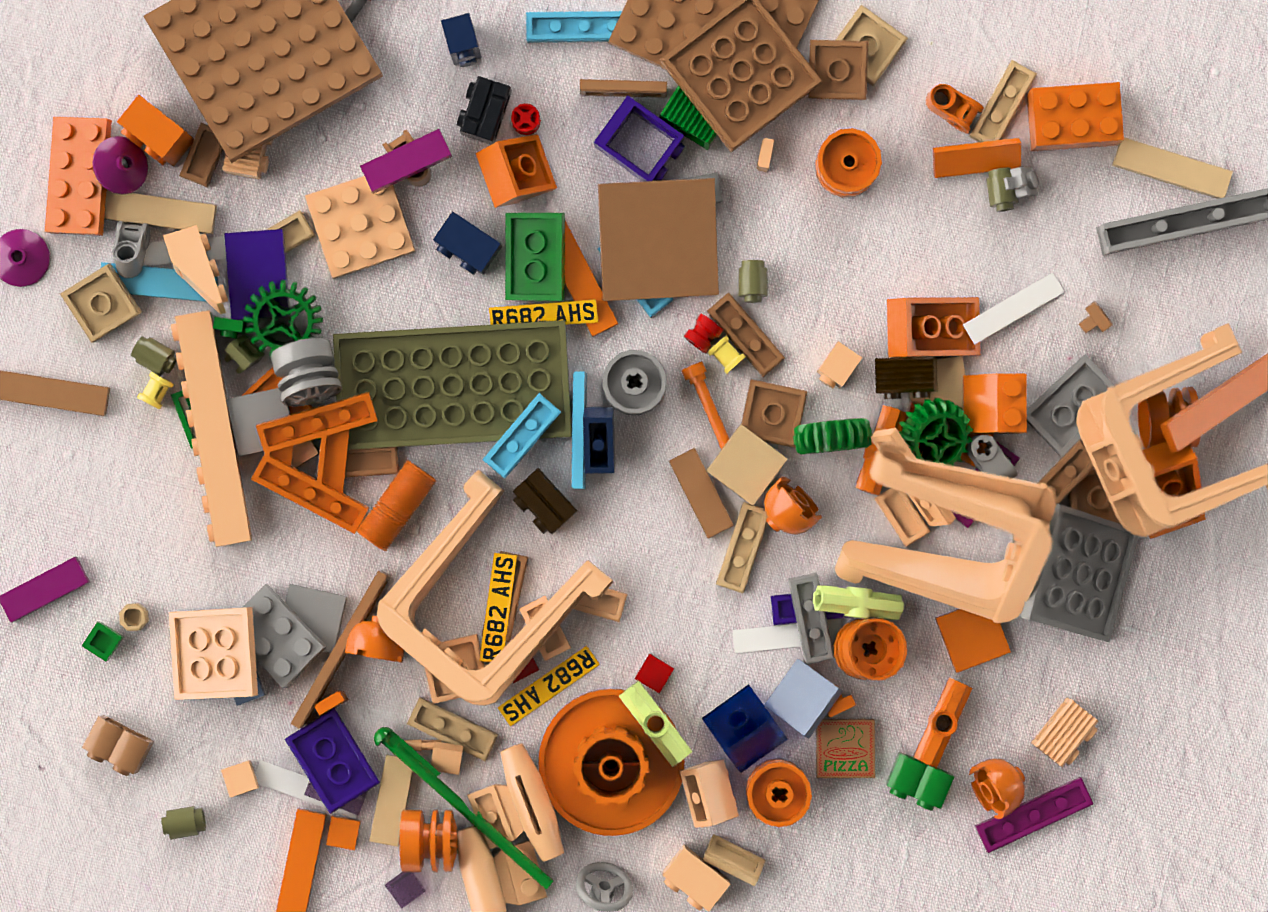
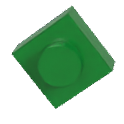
[213,317,247,339]
[82,621,124,662]

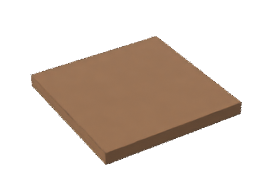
[660,0,823,153]
[597,178,719,301]

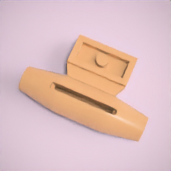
[467,743,564,862]
[457,826,547,912]

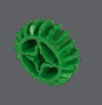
[243,279,323,356]
[899,397,973,467]
[793,418,872,454]

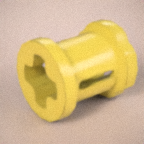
[707,335,746,374]
[137,372,174,409]

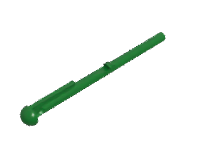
[374,727,554,890]

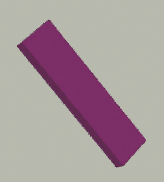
[974,777,1094,853]

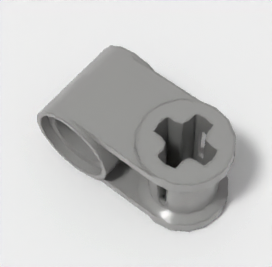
[112,221,150,278]
[966,435,1018,479]

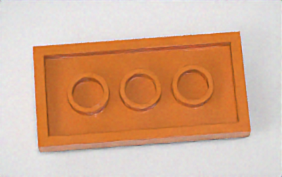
[45,117,112,236]

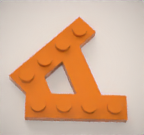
[251,392,378,534]

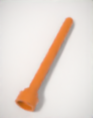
[681,361,729,449]

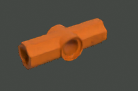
[855,405,906,496]
[913,677,973,768]

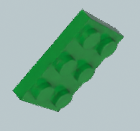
[505,213,565,301]

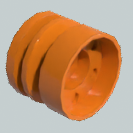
[1138,386,1201,449]
[833,619,907,680]
[400,810,458,872]

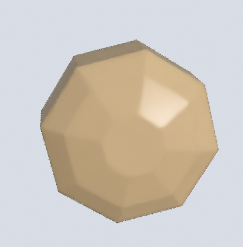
[119,603,149,631]

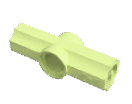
[813,585,904,620]
[619,681,692,767]

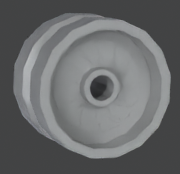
[602,350,667,416]

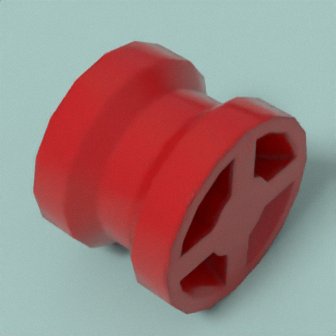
[511,103,541,136]

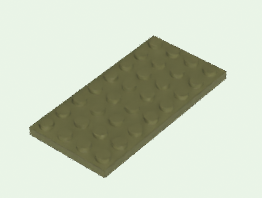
[333,320,572,450]

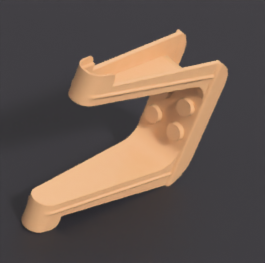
[1077,323,1268,537]
[835,442,1056,623]
[377,470,613,706]

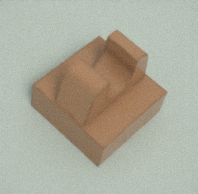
[1079,301,1113,334]

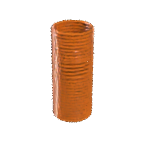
[356,460,437,551]

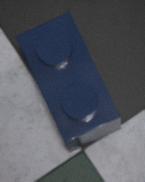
[441,13,482,67]
[433,211,502,275]
[583,407,615,474]

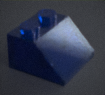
[702,684,788,773]

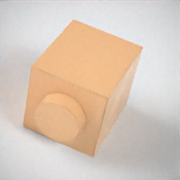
[817,341,862,389]

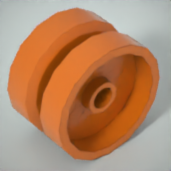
[815,128,882,198]
[745,758,812,827]

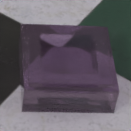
[385,872,426,909]

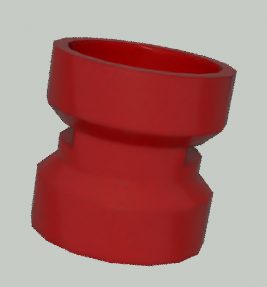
[683,313,724,354]

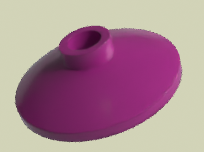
[92,136,148,194]
[0,229,50,287]

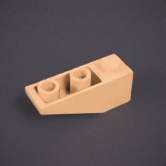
[163,225,228,314]

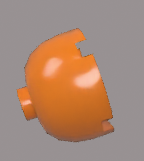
[764,477,822,535]
[344,616,405,663]
[969,759,1025,819]

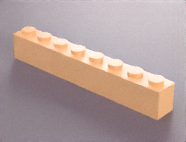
[171,310,253,547]

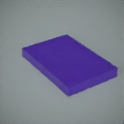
[224,229,290,320]
[284,708,380,814]

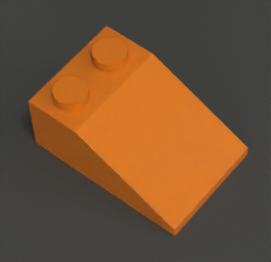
[887,297,981,357]

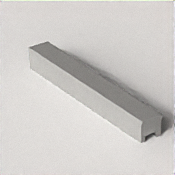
[1096,188,1268,256]

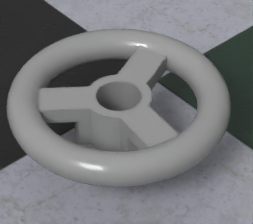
[576,862,633,912]

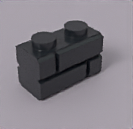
[457,76,512,145]

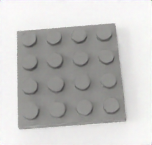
[1021,504,1139,642]

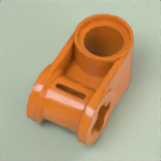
[926,84,984,134]

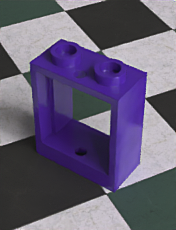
[594,95,685,181]

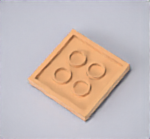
[305,176,416,279]
[169,607,258,700]

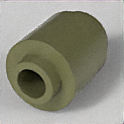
[986,168,1019,212]
[738,260,768,303]
[131,336,177,376]
[161,806,206,840]

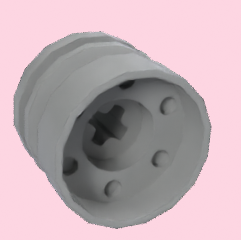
[270,338,342,407]

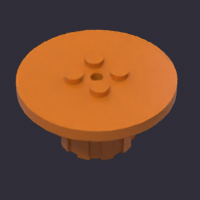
[538,689,685,836]

